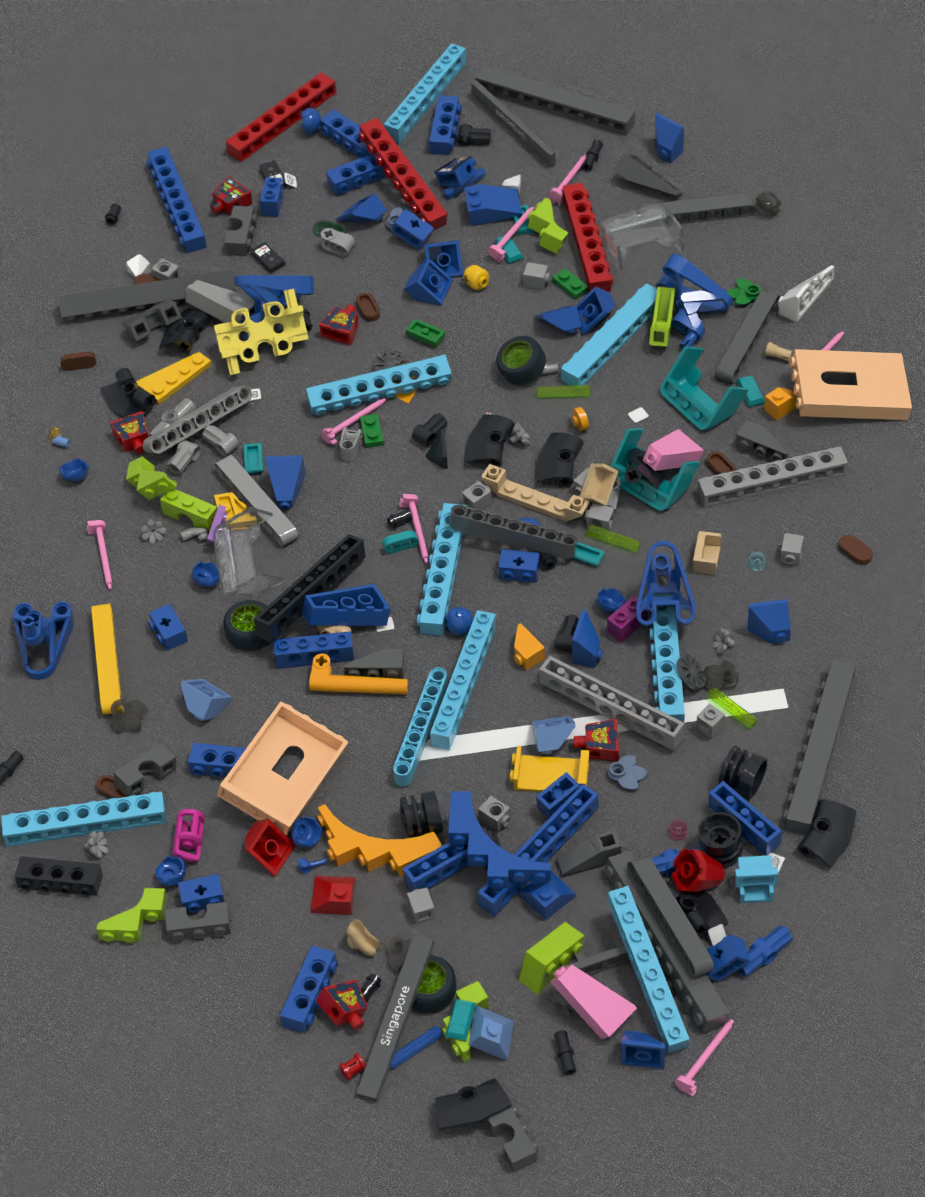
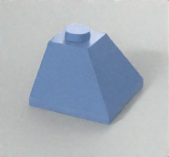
[181,679,233,721]
[531,716,575,754]
[468,1006,514,1060]

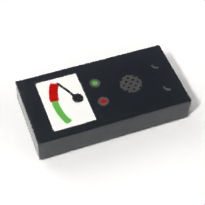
[259,160,287,187]
[251,242,285,273]

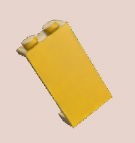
[510,746,589,792]

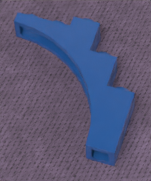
[448,791,551,889]

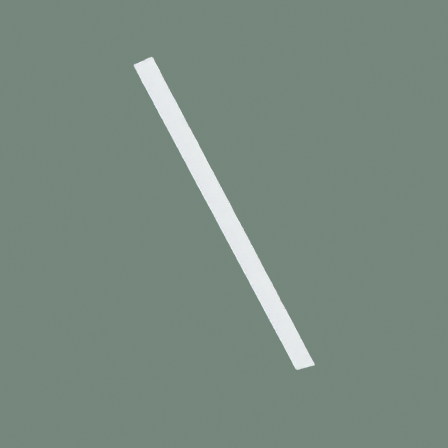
[420,688,788,761]

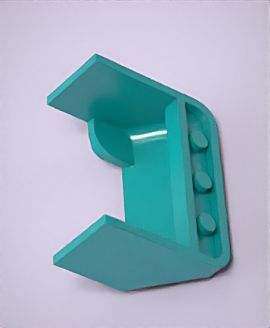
[660,346,749,430]
[610,428,700,511]

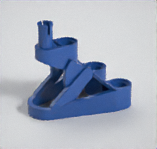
[656,253,733,350]
[234,275,314,341]
[636,541,696,627]
[13,601,74,680]

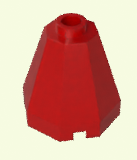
[672,849,725,892]

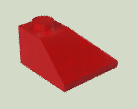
[245,819,295,877]
[311,876,356,915]

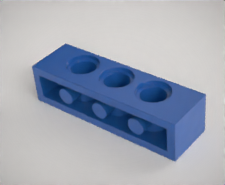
[429,95,462,155]
[320,109,370,158]
[326,154,386,196]
[274,631,354,669]
[188,743,246,778]
[708,781,782,856]
[402,842,469,891]
[280,945,338,1033]

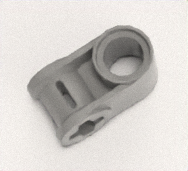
[321,228,355,257]
[339,427,363,462]

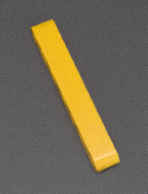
[91,603,123,715]

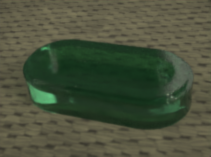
[314,220,347,236]

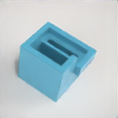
[735,855,778,903]

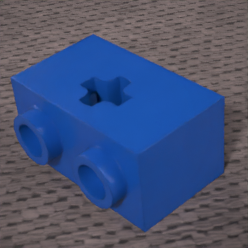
[260,177,285,217]
[391,209,434,251]
[498,549,540,583]
[148,604,188,651]
[536,772,580,819]
[178,874,224,913]
[706,935,751,982]

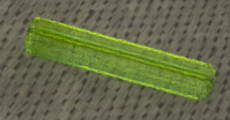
[537,385,590,398]
[587,525,641,552]
[708,687,757,728]

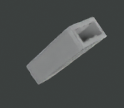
[185,280,254,324]

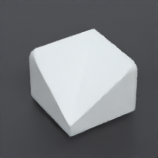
[502,175,521,195]
[126,254,152,277]

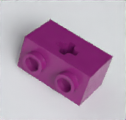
[607,596,648,643]

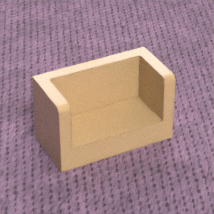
[580,463,618,506]
[693,531,721,575]

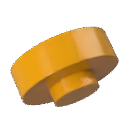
[572,407,589,431]

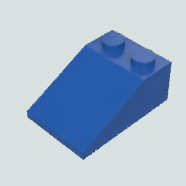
[464,184,522,226]

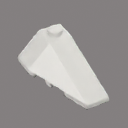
[778,265,834,322]

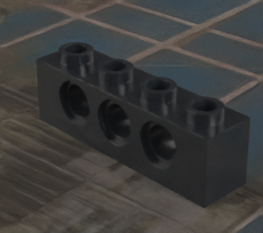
[15,856,103,896]

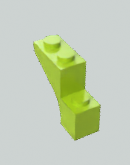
[527,197,569,254]
[649,287,676,347]
[126,456,177,500]
[96,888,167,943]
[441,981,489,1063]

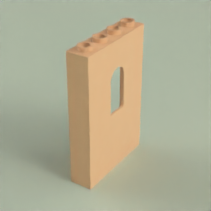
[789,349,912,420]
[217,701,348,836]

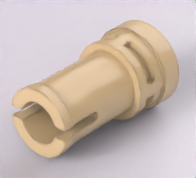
[765,342,793,362]

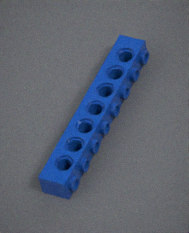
[146,146,207,253]
[477,784,599,916]

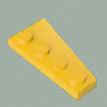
[136,352,212,405]

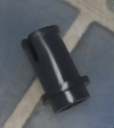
[105,204,122,225]
[303,308,313,331]
[387,509,412,528]
[538,552,556,569]
[360,974,382,1002]

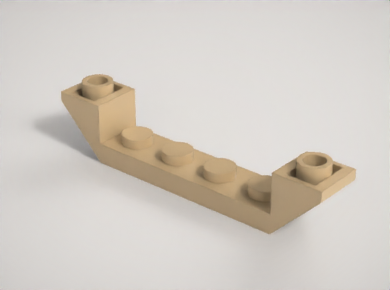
[481,464,590,522]

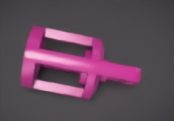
[173,809,205,863]

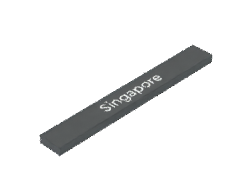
[471,80,555,168]
[356,935,435,1101]

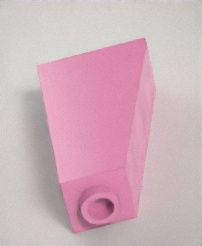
[643,429,704,471]
[551,965,637,1039]

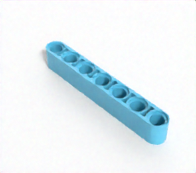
[393,667,448,787]

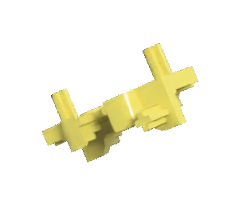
[214,289,308,375]

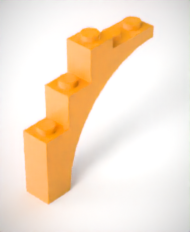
[317,804,442,877]

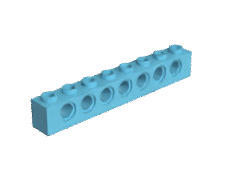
[384,43,466,144]
[306,355,452,415]
[417,503,466,636]
[648,594,685,722]
[430,610,497,750]
[2,792,167,847]
[607,886,689,1054]

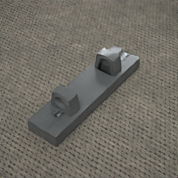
[564,938,631,976]

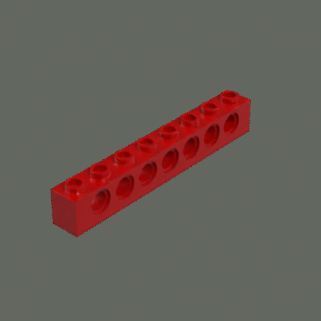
[225,72,336,162]
[358,118,447,230]
[562,182,613,292]

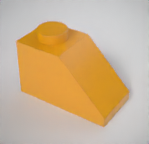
[764,387,797,421]
[514,623,545,671]

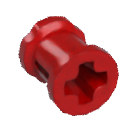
[338,1053,366,1081]

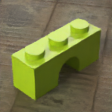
[160,489,217,533]

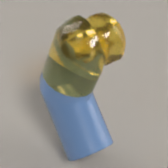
[49,427,71,448]

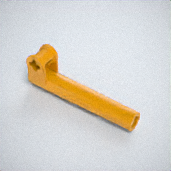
[309,653,408,695]

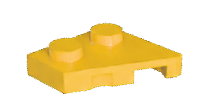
[214,492,257,527]

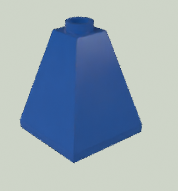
[265,455,306,510]

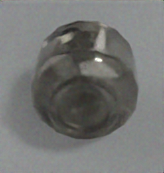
[755,191,781,217]

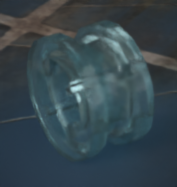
[749,552,766,571]

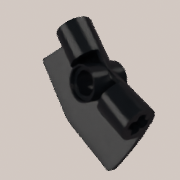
[159,308,211,353]
[101,368,156,417]
[466,414,515,467]
[537,432,584,487]
[624,448,665,490]
[797,799,856,868]
[667,883,728,937]
[435,1078,512,1130]

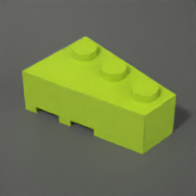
[519,922,585,995]

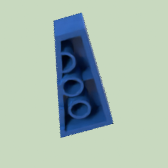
[302,584,391,626]

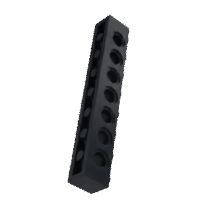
[254,534,366,643]

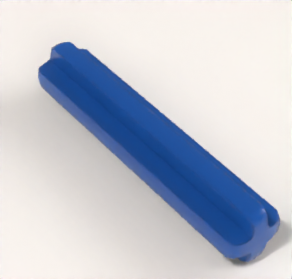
[443,168,485,199]
[390,1026,442,1069]

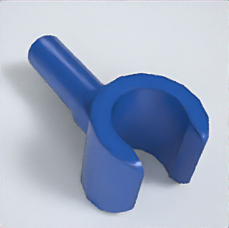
[297,858,327,874]

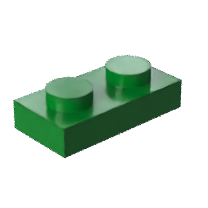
[552,268,589,300]
[406,318,446,347]
[360,414,384,448]

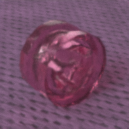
[669,819,688,840]

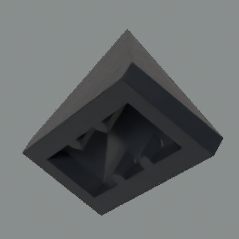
[425,429,448,469]

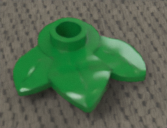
[726,278,761,305]

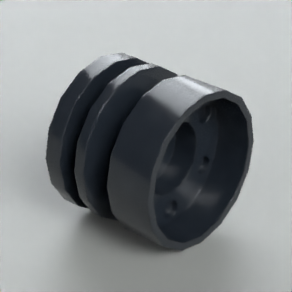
[718,746,768,798]
[399,791,443,838]
[698,812,742,867]

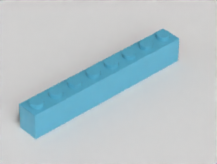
[561,283,657,390]

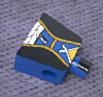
[434,156,476,187]

